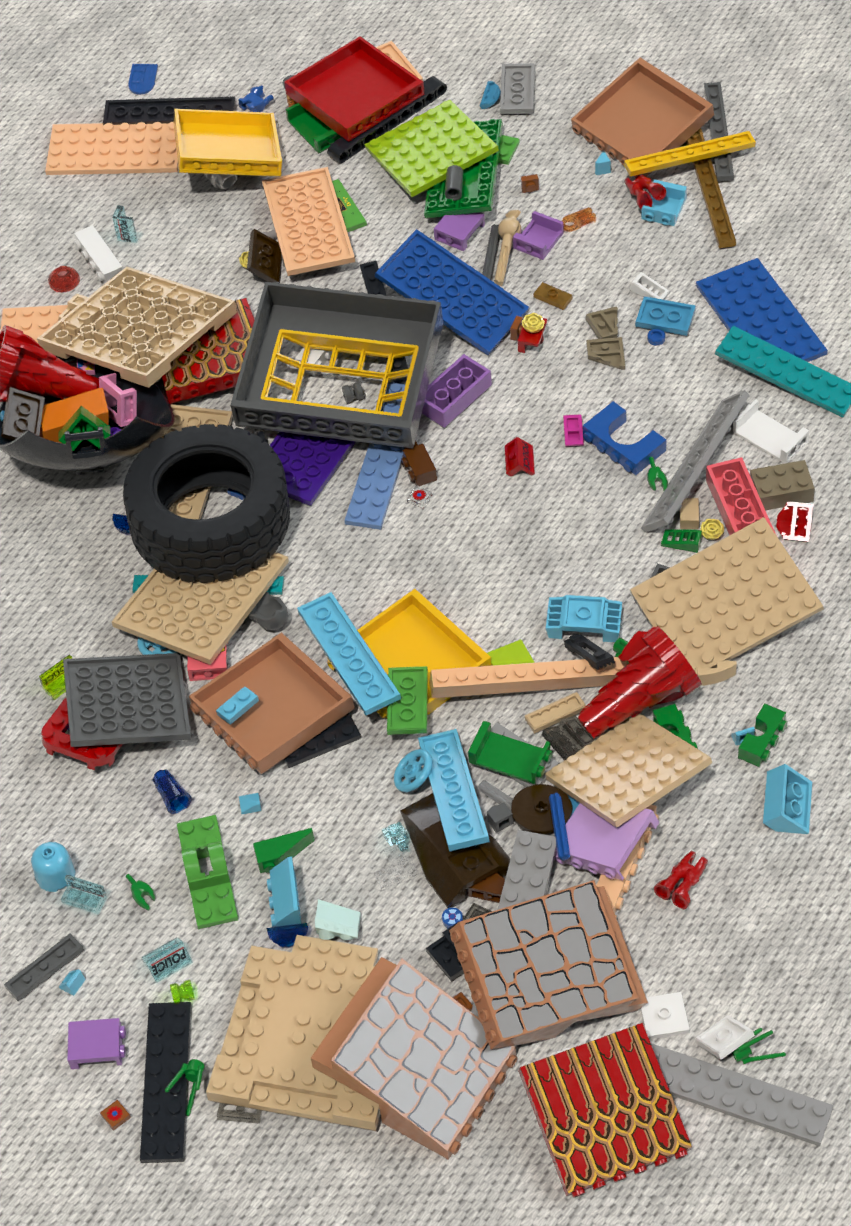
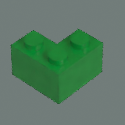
[58,406,110,451]

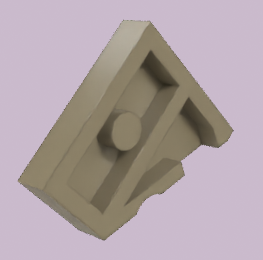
[585,306,618,339]
[586,337,625,370]

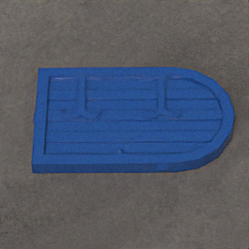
[128,64,158,95]

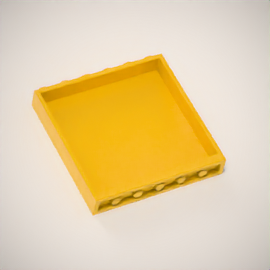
[174,109,282,176]
[327,589,492,718]

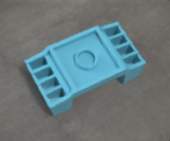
[546,595,622,642]

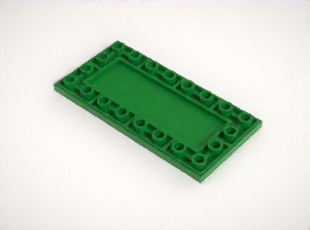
[424,119,503,218]

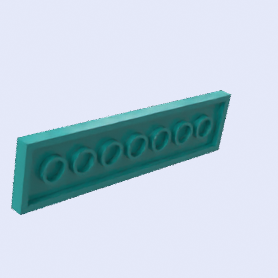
[715,326,851,418]

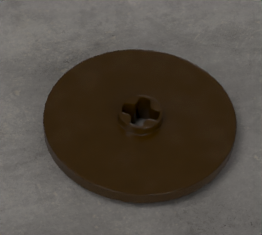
[511,784,572,834]

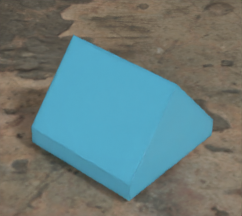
[595,152,611,175]
[59,969,86,996]

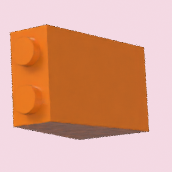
[39,388,109,443]

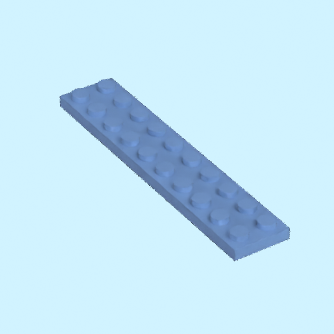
[345,382,405,530]

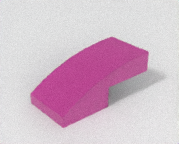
[563,414,584,446]

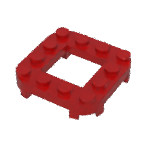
[41,698,123,770]

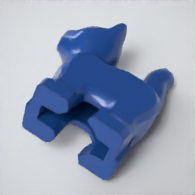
[238,85,274,112]

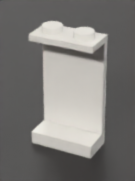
[732,399,809,463]

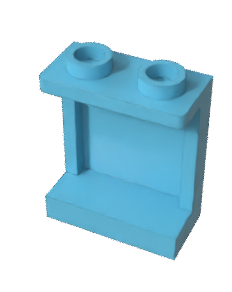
[641,179,687,226]

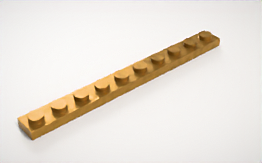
[686,128,736,248]

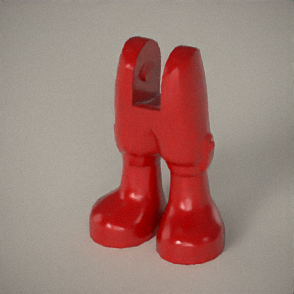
[624,174,666,210]
[654,850,708,909]

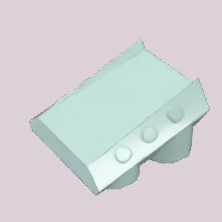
[315,899,361,940]

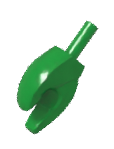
[647,457,668,491]
[125,874,155,911]

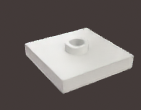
[640,992,690,1040]
[695,1015,755,1060]

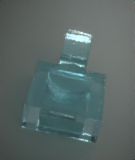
[382,822,409,851]

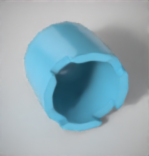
[31,842,75,892]

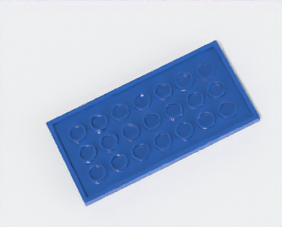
[375,229,529,355]
[696,258,828,380]

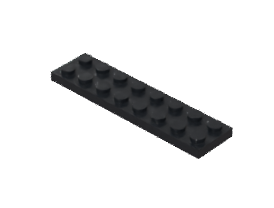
[103,96,236,125]
[140,1002,192,1163]

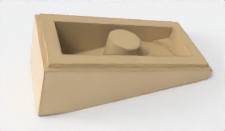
[680,498,699,529]

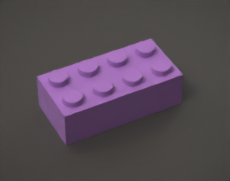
[422,354,492,428]

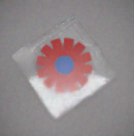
[407,485,432,508]

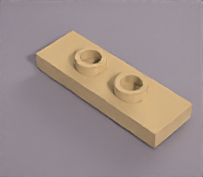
[525,692,586,734]

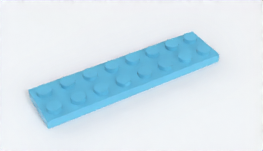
[297,592,401,715]
[418,729,490,851]

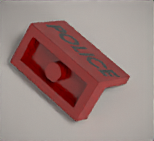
[505,437,535,476]

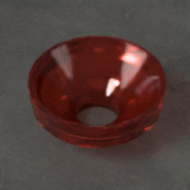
[48,266,80,293]

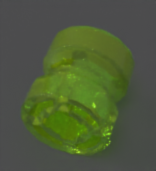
[170,979,195,1005]

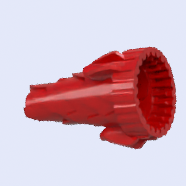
[0,325,99,402]
[578,626,702,739]

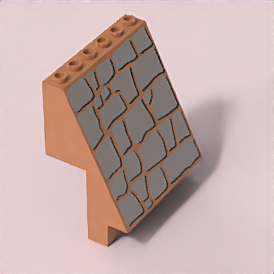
[449,880,648,1050]
[311,957,517,1160]

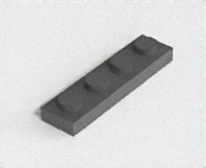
[4,933,84,1001]

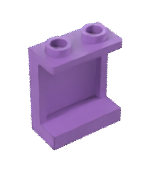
[513,211,564,260]
[434,212,485,252]
[67,1018,126,1069]

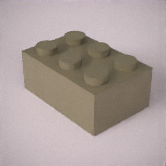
[750,460,815,511]

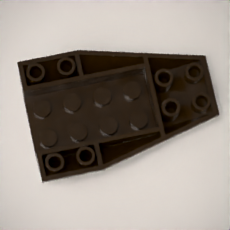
[400,793,510,908]

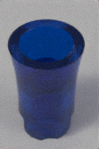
[152,769,192,814]

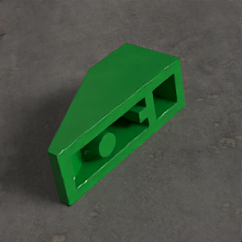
[253,828,314,873]

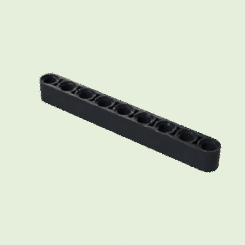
[327,76,447,164]

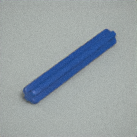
[549,793,570,861]

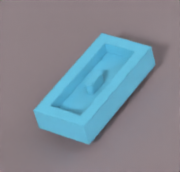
[216,686,259,725]

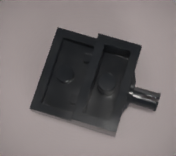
[426,921,464,981]

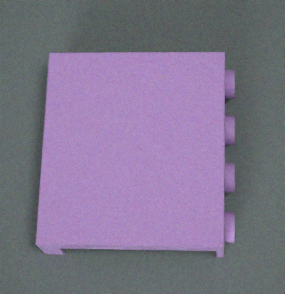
[554,803,660,881]

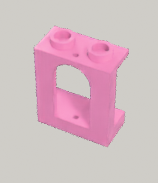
[99,373,137,427]

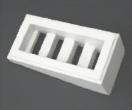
[629,272,670,300]

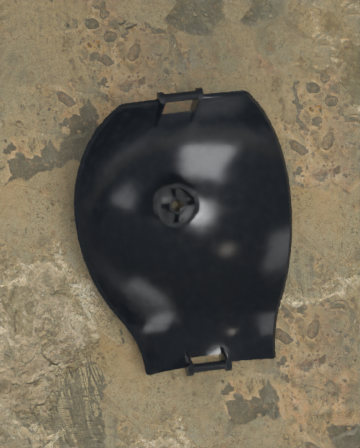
[0,356,175,475]

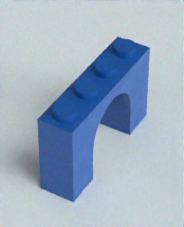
[583,401,667,475]

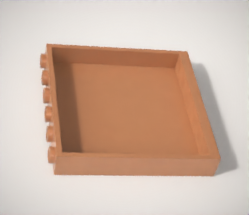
[571,57,714,177]
[189,632,355,774]

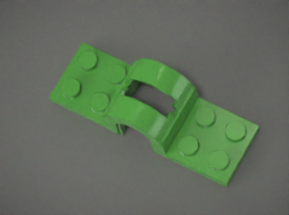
[176,815,238,929]

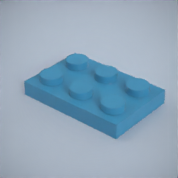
[635,296,696,336]

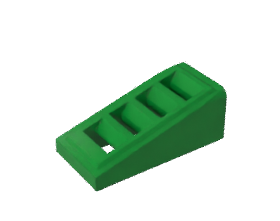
[661,529,702,553]

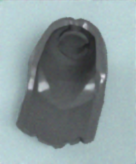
[247,591,288,630]

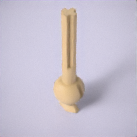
[494,210,522,286]

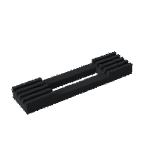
[564,634,615,670]

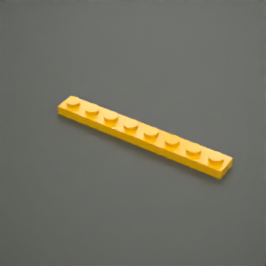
[624,131,756,177]

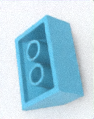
[763,764,812,834]
[267,857,302,934]

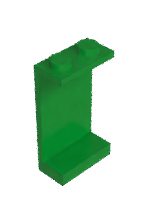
[286,103,342,154]
[468,721,553,785]

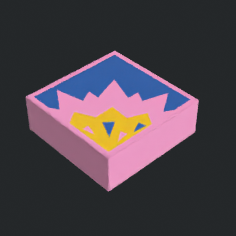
[77,358,95,375]

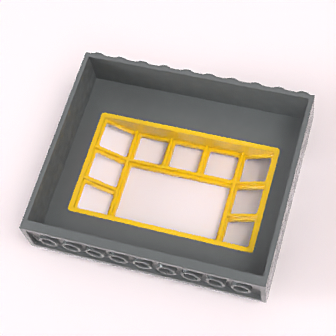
[230,282,443,448]

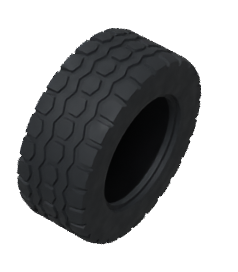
[123,424,290,583]

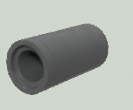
[445,165,463,201]

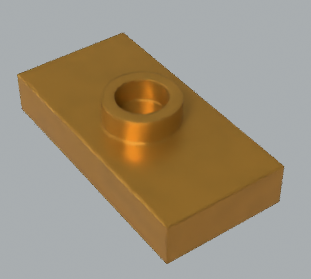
[533,282,573,310]

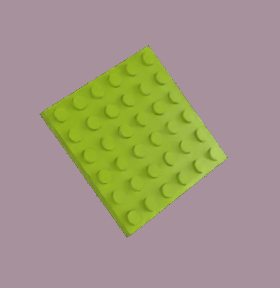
[364,99,499,197]

